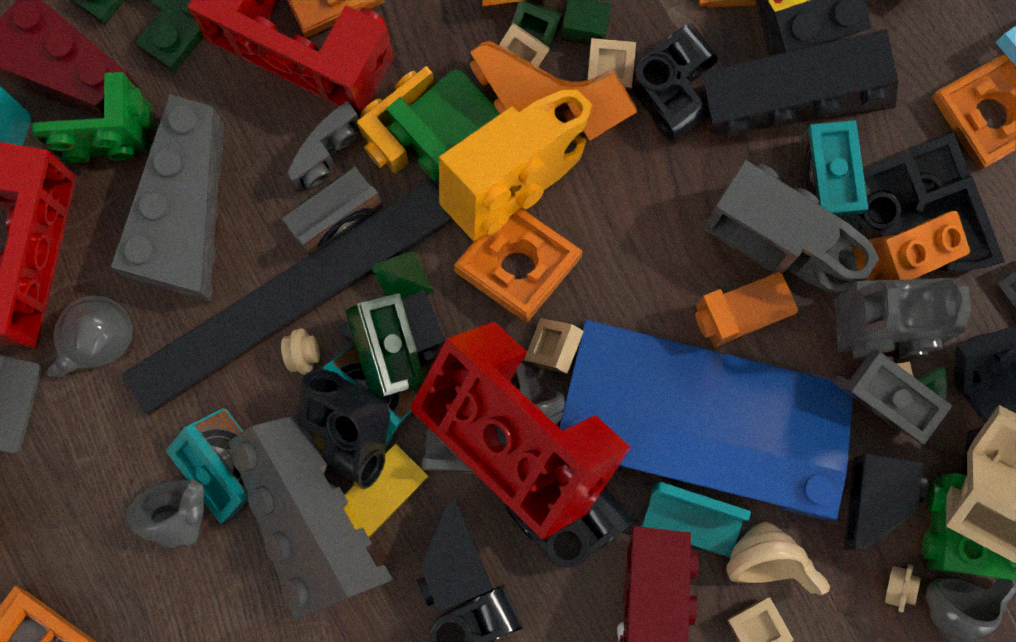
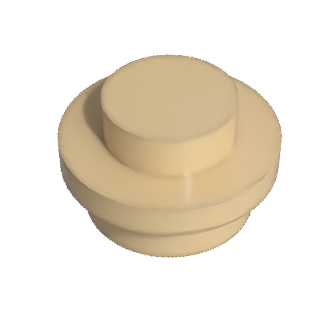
[281,328,320,375]

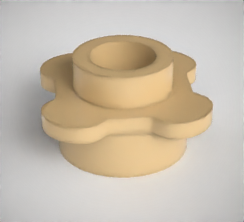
[885,564,921,613]

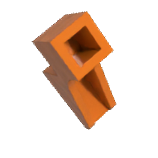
[469,41,637,141]

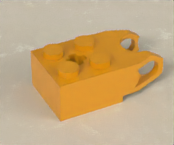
[439,89,592,242]

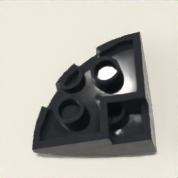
[839,131,1005,271]

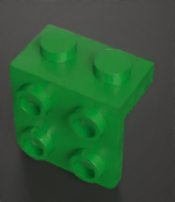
[386,69,500,181]
[32,72,155,164]
[922,473,1016,581]

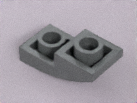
[287,101,359,193]

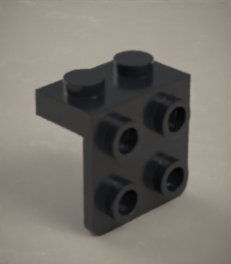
[954,324,1016,424]

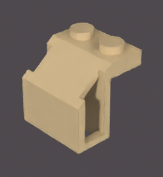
[946,405,1016,563]

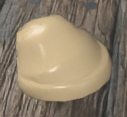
[726,522,830,595]

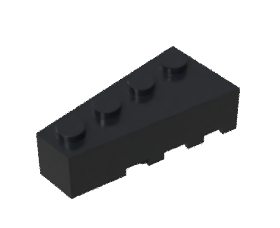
[702,29,899,138]

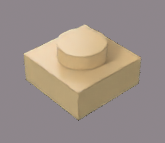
[499,23,550,67]
[588,38,636,89]
[524,318,584,374]
[725,597,794,642]

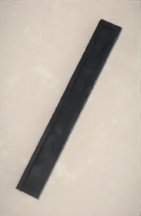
[122,179,454,415]

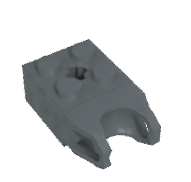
[703,160,879,293]
[834,278,971,360]

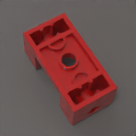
[187,0,394,118]
[0,142,77,350]
[409,322,631,540]

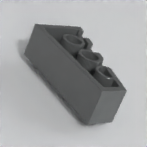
[111,94,224,303]
[228,414,393,620]

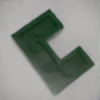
[70,0,203,74]

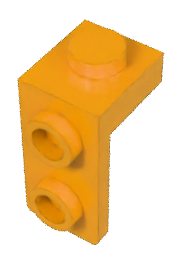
[357,66,435,174]

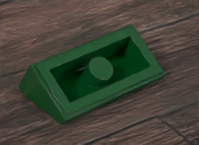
[346,293,425,398]

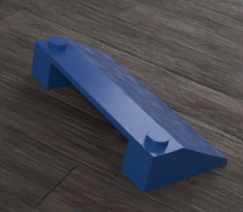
[559,319,853,521]

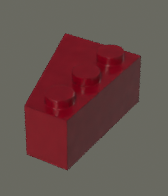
[0,0,141,118]
[619,526,699,642]

